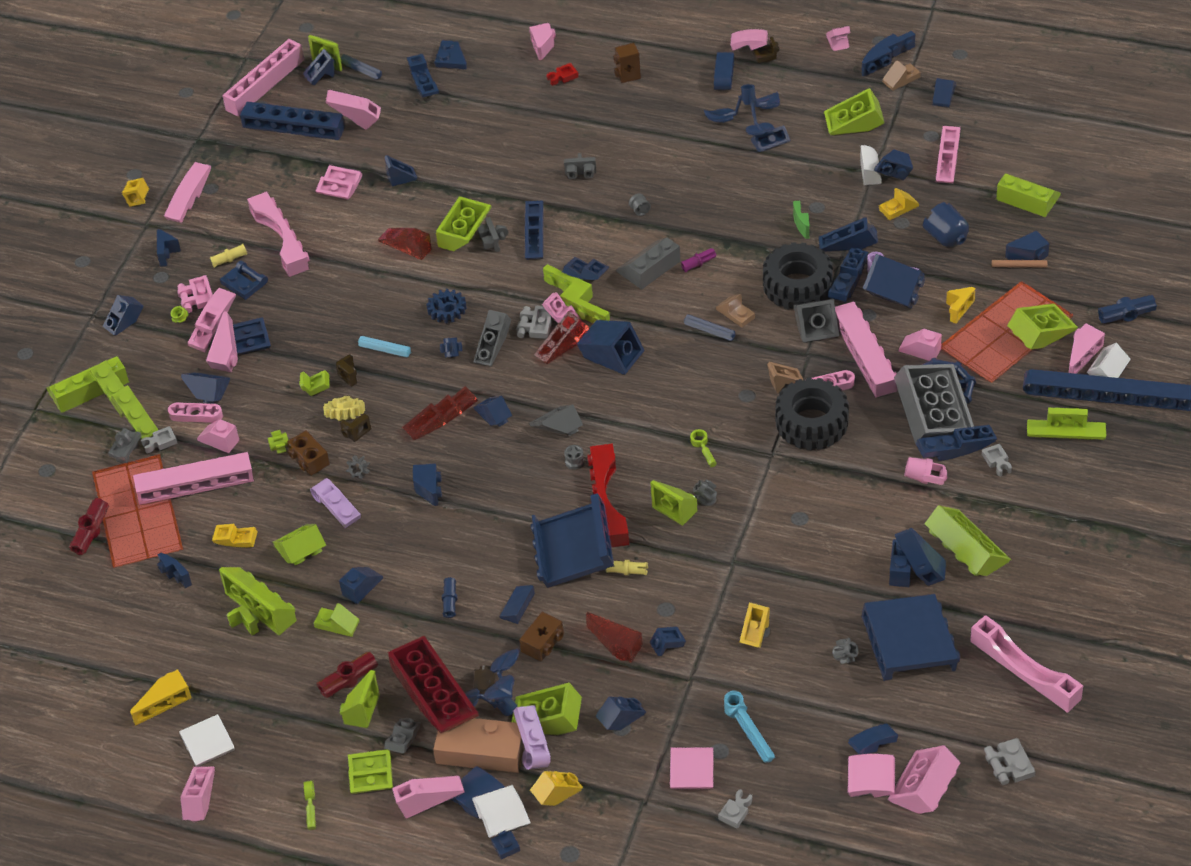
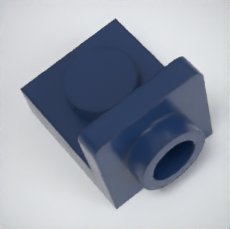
[650,627,686,656]

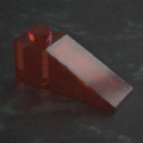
[378,228,432,260]
[534,311,589,364]
[586,612,643,663]

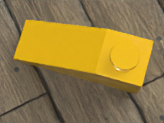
[130,669,191,726]

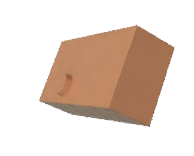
[433,718,524,773]

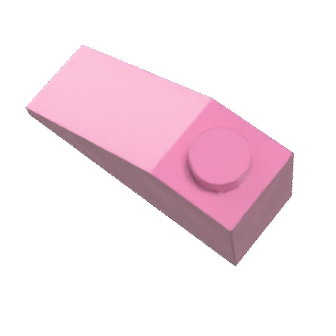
[206,311,238,372]
[1068,324,1105,374]
[181,767,215,822]

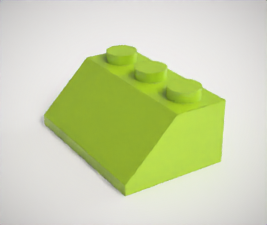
[996,173,1061,217]
[436,196,491,251]

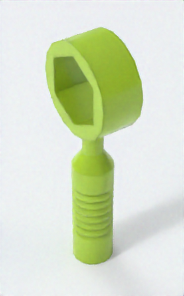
[690,429,717,467]
[304,781,316,830]

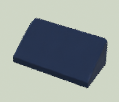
[751,125,791,153]
[499,585,535,624]

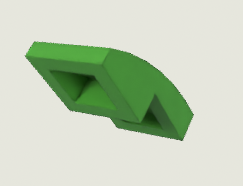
[793,201,809,238]

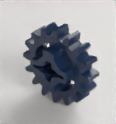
[426,289,467,324]

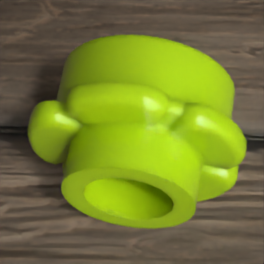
[171,306,188,323]

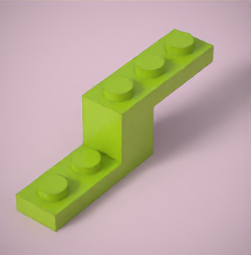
[543,264,610,324]
[90,360,158,439]

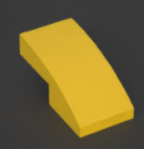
[212,524,258,547]

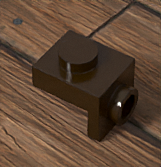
[753,36,779,63]
[474,665,497,695]

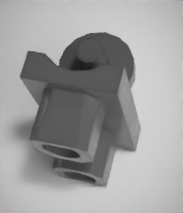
[564,153,596,179]
[477,217,508,252]
[108,428,141,464]

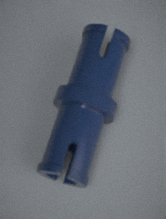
[441,577,458,618]

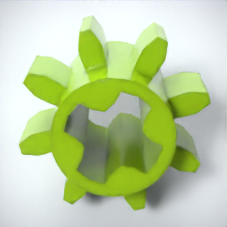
[267,430,288,454]

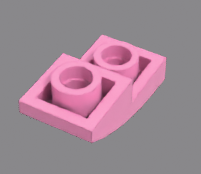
[542,292,581,332]

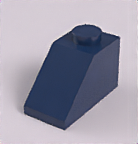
[1005,230,1050,260]
[473,395,512,427]
[339,567,383,604]

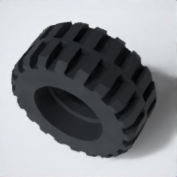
[763,242,833,310]
[775,377,849,450]

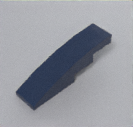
[525,200,544,260]

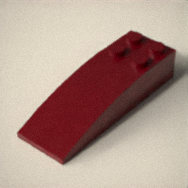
[388,635,479,733]

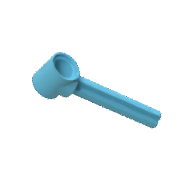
[724,691,775,763]

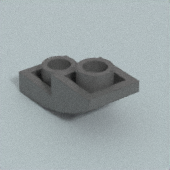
[384,718,421,754]

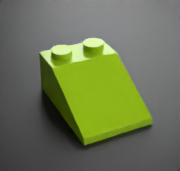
[824,88,884,135]
[1007,304,1078,349]
[512,683,582,735]

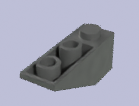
[474,310,511,366]

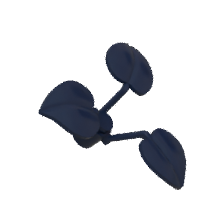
[704,84,780,135]
[465,648,520,716]

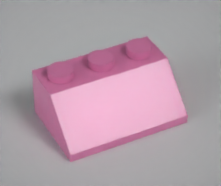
[888,745,960,814]

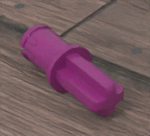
[681,248,716,272]

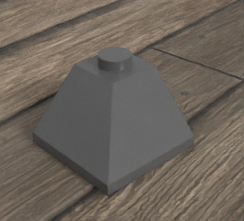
[794,299,839,342]
[529,404,583,435]

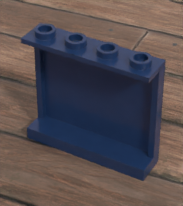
[530,493,614,588]
[861,594,960,681]

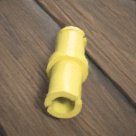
[210,244,247,268]
[606,560,648,576]

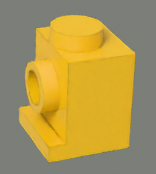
[122,178,149,207]

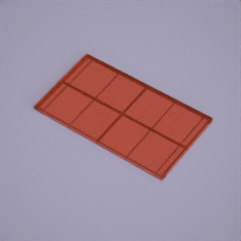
[941,281,1073,383]
[92,454,183,568]

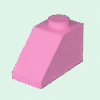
[530,23,556,60]
[899,329,942,361]
[197,419,239,453]

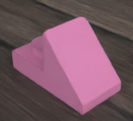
[826,26,850,51]

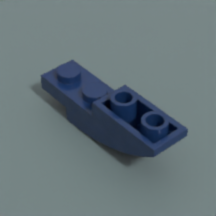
[862,31,916,77]
[828,248,868,302]
[916,425,997,461]

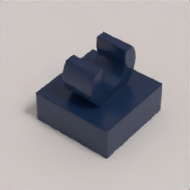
[491,830,520,860]

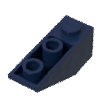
[895,528,946,586]

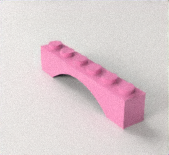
[247,192,310,277]
[971,615,1083,713]

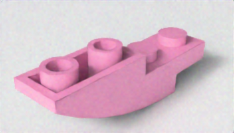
[188,288,236,352]

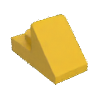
[879,188,919,220]
[946,287,976,324]
[739,602,770,648]

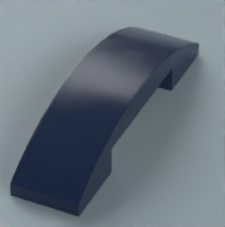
[407,54,439,97]

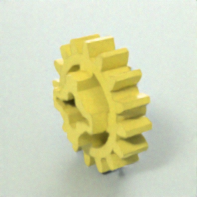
[323,396,365,421]

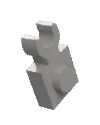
[141,426,177,453]
[982,444,1012,477]
[718,790,752,828]

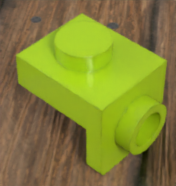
[299,370,329,396]
[227,605,259,636]

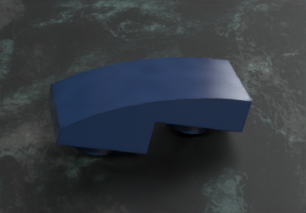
[157,553,192,588]
[848,724,898,755]

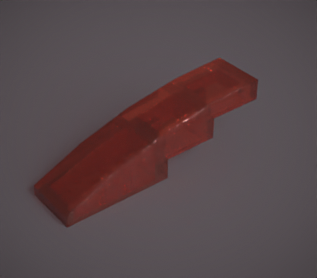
[402,386,478,440]

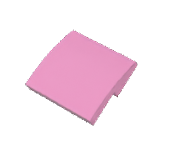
[731,29,768,50]
[316,165,362,199]
[670,748,713,789]
[848,754,895,798]

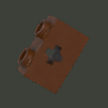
[613,43,641,83]
[519,612,564,662]

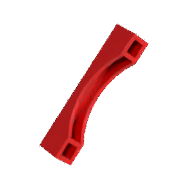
[587,443,629,548]

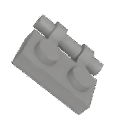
[516,306,553,339]
[984,738,1035,785]

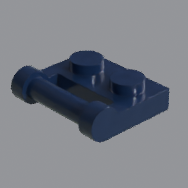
[220,260,268,300]

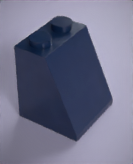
[863,254,925,309]
[577,320,645,374]

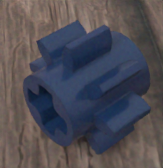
[440,337,463,358]

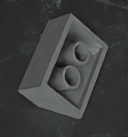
[616,237,680,290]

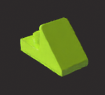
[314,603,360,637]

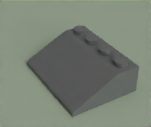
[894,364,974,444]

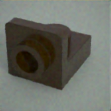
[336,354,357,387]
[340,413,372,442]

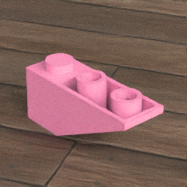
[326,90,381,130]
[392,776,464,819]

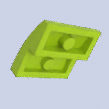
[348,750,393,794]

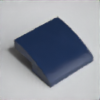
[562,257,609,280]
[233,317,271,355]
[450,766,505,819]

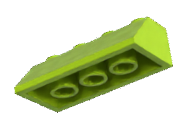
[46,356,129,413]
[925,505,1011,576]
[219,567,297,635]

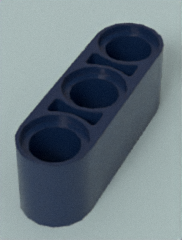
[714,52,734,90]

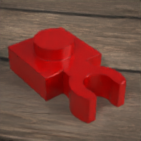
[547,63,579,86]

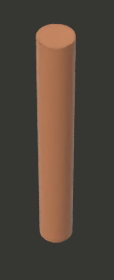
[991,260,1047,268]

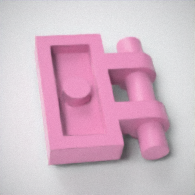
[177,275,213,313]

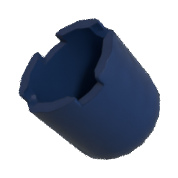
[923,202,969,248]

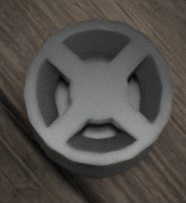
[629,193,651,216]
[564,445,584,470]

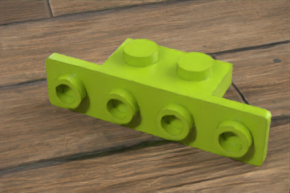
[1027,408,1106,440]

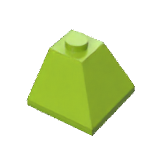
[308,35,342,72]
[650,480,697,526]
[340,670,380,728]

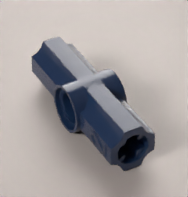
[1098,295,1157,324]

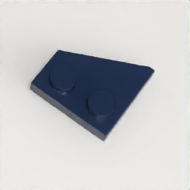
[435,40,467,70]

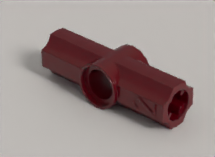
[69,498,109,555]
[316,651,378,698]

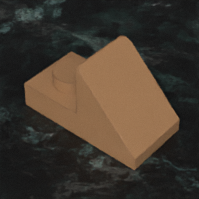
[883,60,921,91]
[716,294,755,328]
[767,362,803,393]

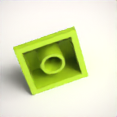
[273,524,326,565]

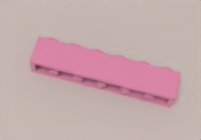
[222,39,304,117]
[835,302,897,397]
[133,452,254,505]

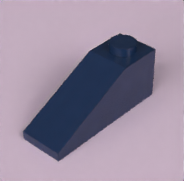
[819,217,878,252]

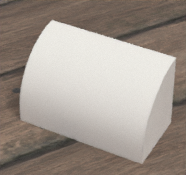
[860,145,881,185]
[1087,343,1130,378]

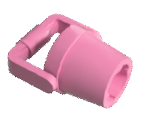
[904,457,947,485]

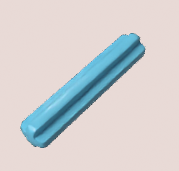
[358,336,411,357]

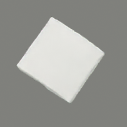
[179,714,235,767]
[473,785,530,838]

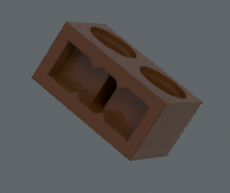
[287,430,330,476]

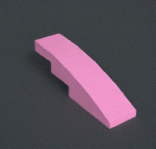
[936,126,960,183]
[164,162,212,223]

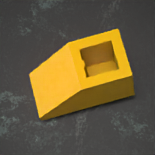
[530,771,583,806]

